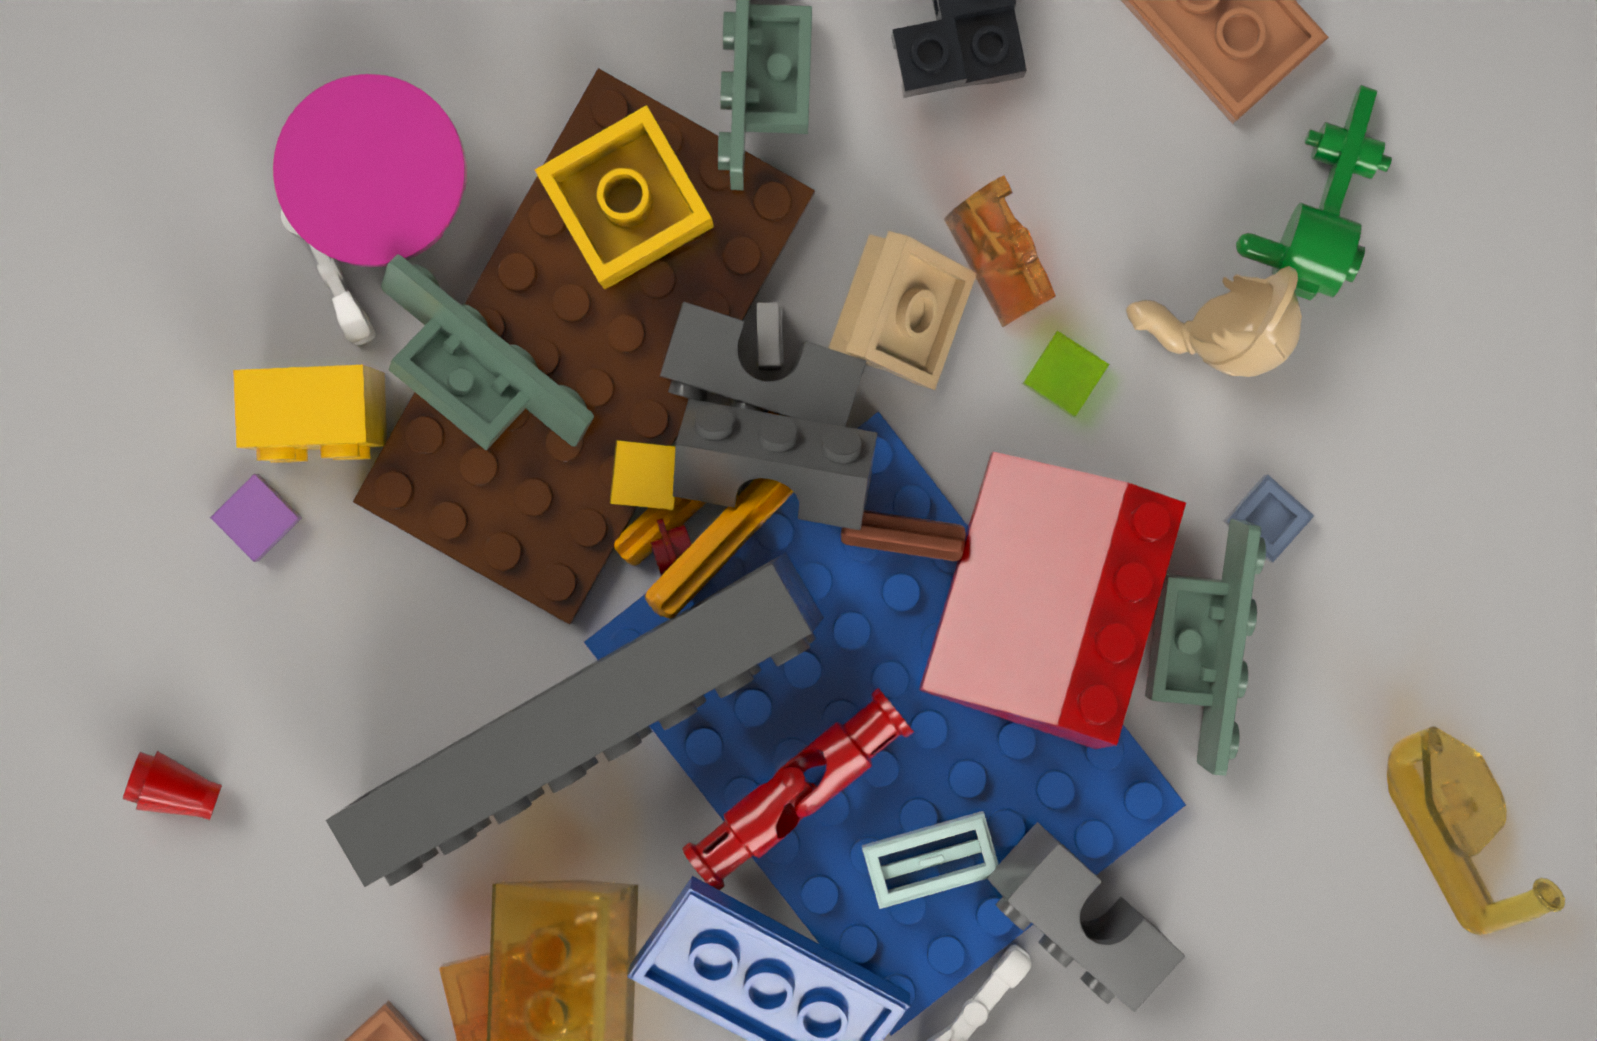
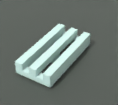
[862,811,999,909]

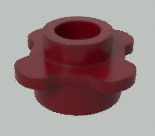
[650,518,692,576]

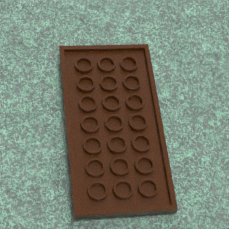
[353,68,815,625]

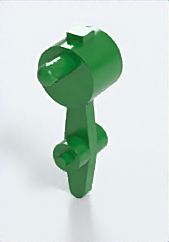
[1236,85,1392,301]

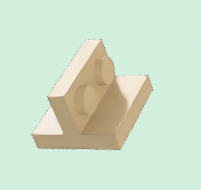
[829,231,977,390]

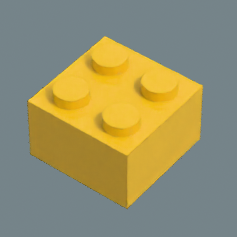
[535,105,714,290]
[233,364,387,463]

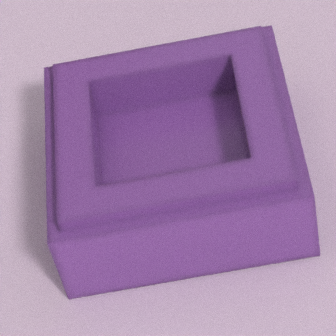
[210,474,302,562]

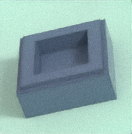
[1223,474,1314,562]

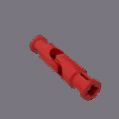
[682,688,914,890]

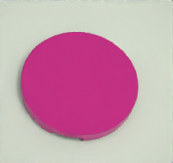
[273,74,467,267]

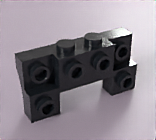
[891,0,1027,98]

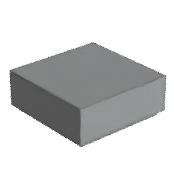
[756,302,784,370]

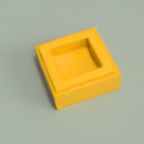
[610,440,676,510]

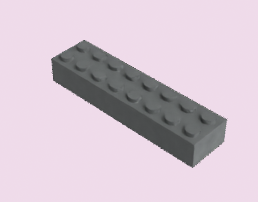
[326,552,824,887]

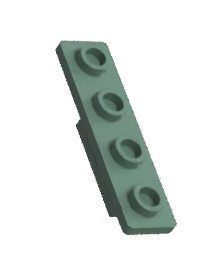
[718,0,812,190]
[381,254,594,450]
[1145,519,1266,776]

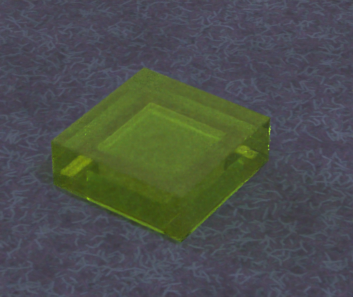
[1022,330,1110,418]

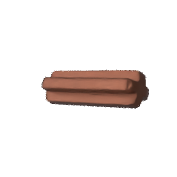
[841,510,966,561]

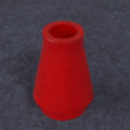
[123,751,222,820]

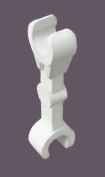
[281,210,376,346]
[925,944,1032,1041]

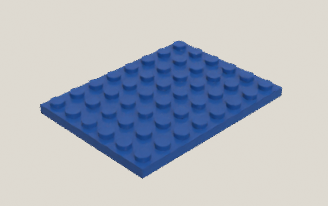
[584,411,1186,1036]

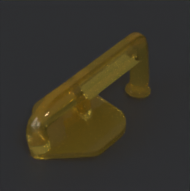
[1387,726,1565,935]

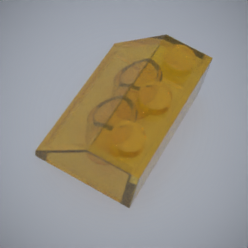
[487,880,638,1041]

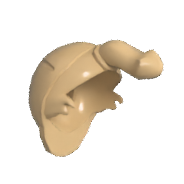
[1126,266,1302,377]

